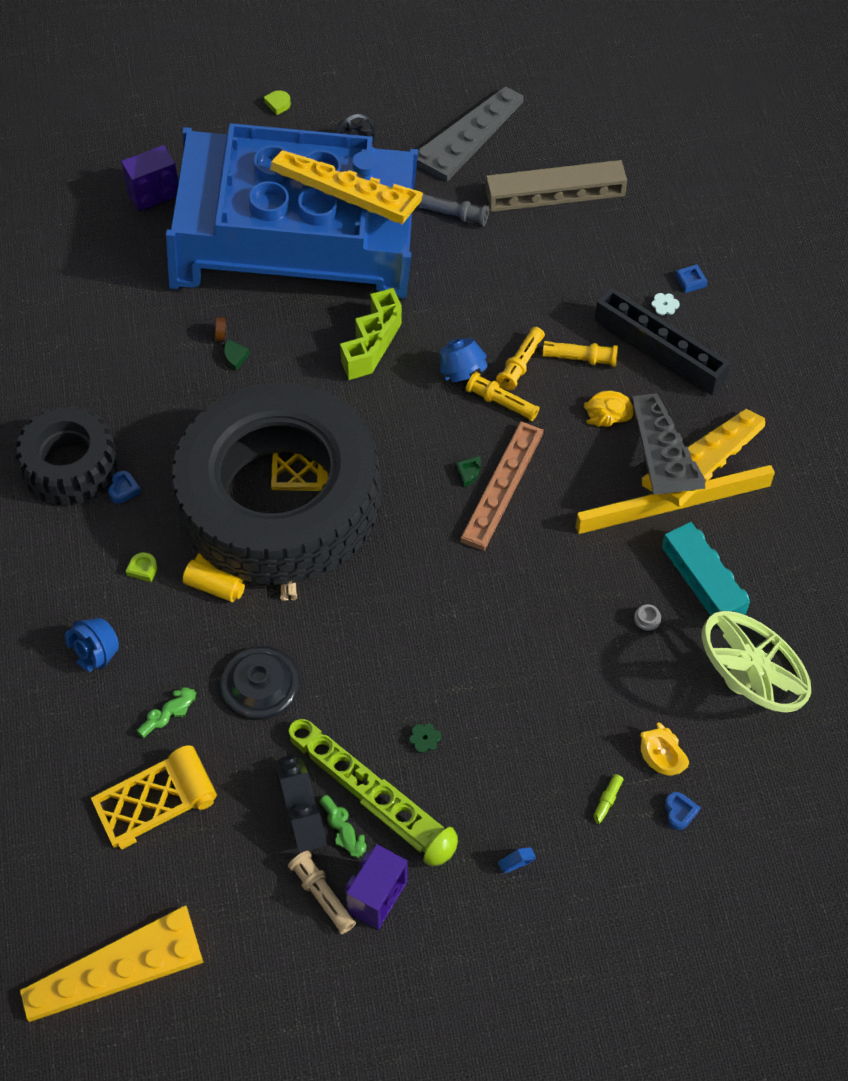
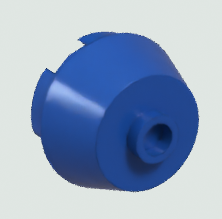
[440,338,488,382]
[65,618,119,672]

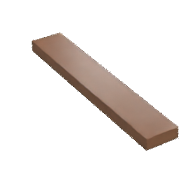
[461,421,544,551]

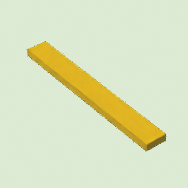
[576,465,775,534]

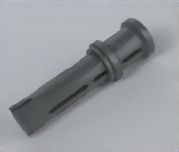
[418,194,489,227]

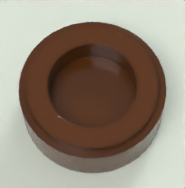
[215,317,226,342]

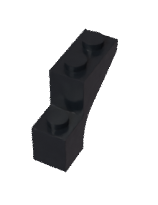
[273,755,327,853]

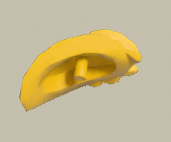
[584,391,633,427]
[640,722,689,776]

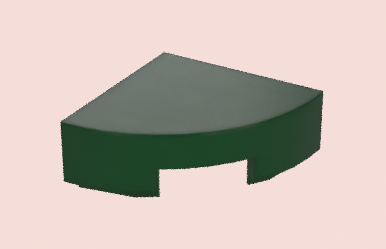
[225,339,249,371]
[456,456,481,487]

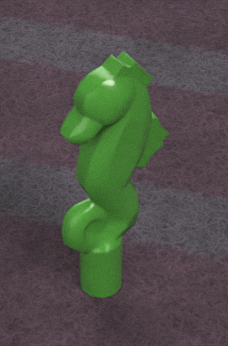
[136,687,196,739]
[319,795,367,859]

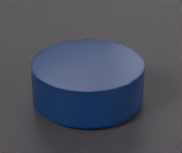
[352,151,377,175]

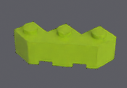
[340,288,402,380]

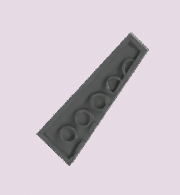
[417,86,524,182]
[632,393,705,495]

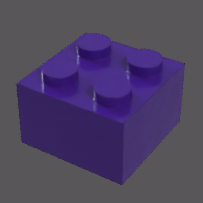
[121,145,179,211]
[345,844,408,930]

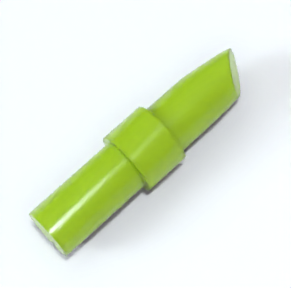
[594,774,624,824]

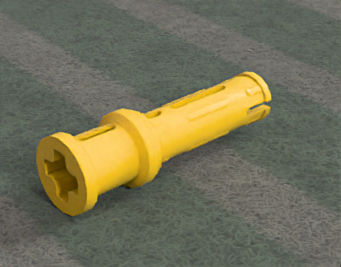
[496,327,545,391]
[543,341,618,367]
[466,372,540,421]

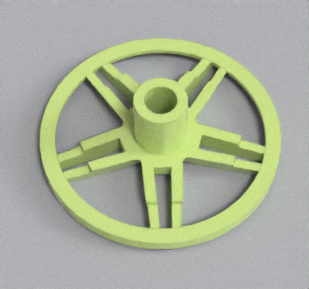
[702,611,811,712]

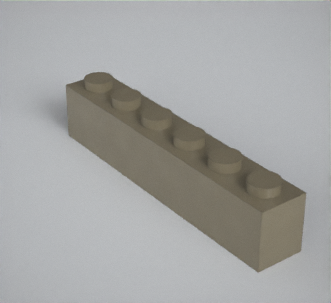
[486,160,627,212]

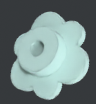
[651,293,680,315]

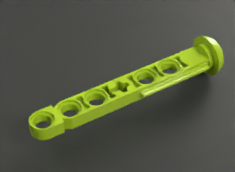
[289,719,458,866]

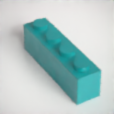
[662,522,750,628]

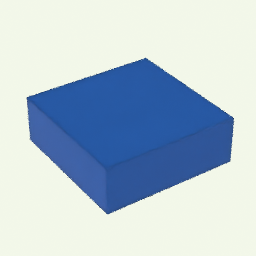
[675,264,708,293]

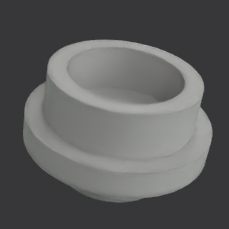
[634,604,661,631]

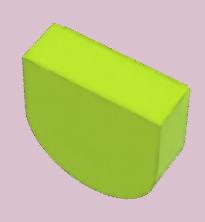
[264,91,291,115]
[126,552,157,582]

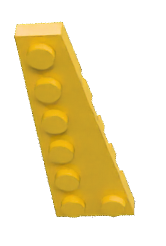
[642,409,765,507]
[20,906,203,1022]

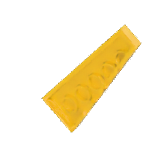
[270,150,423,224]

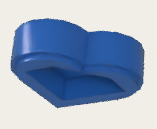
[108,471,141,503]
[665,792,701,830]
[498,847,536,873]

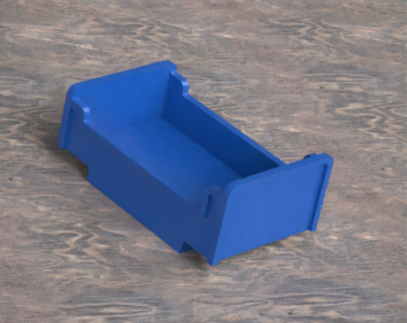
[166,123,418,299]

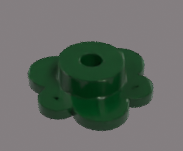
[409,724,442,753]

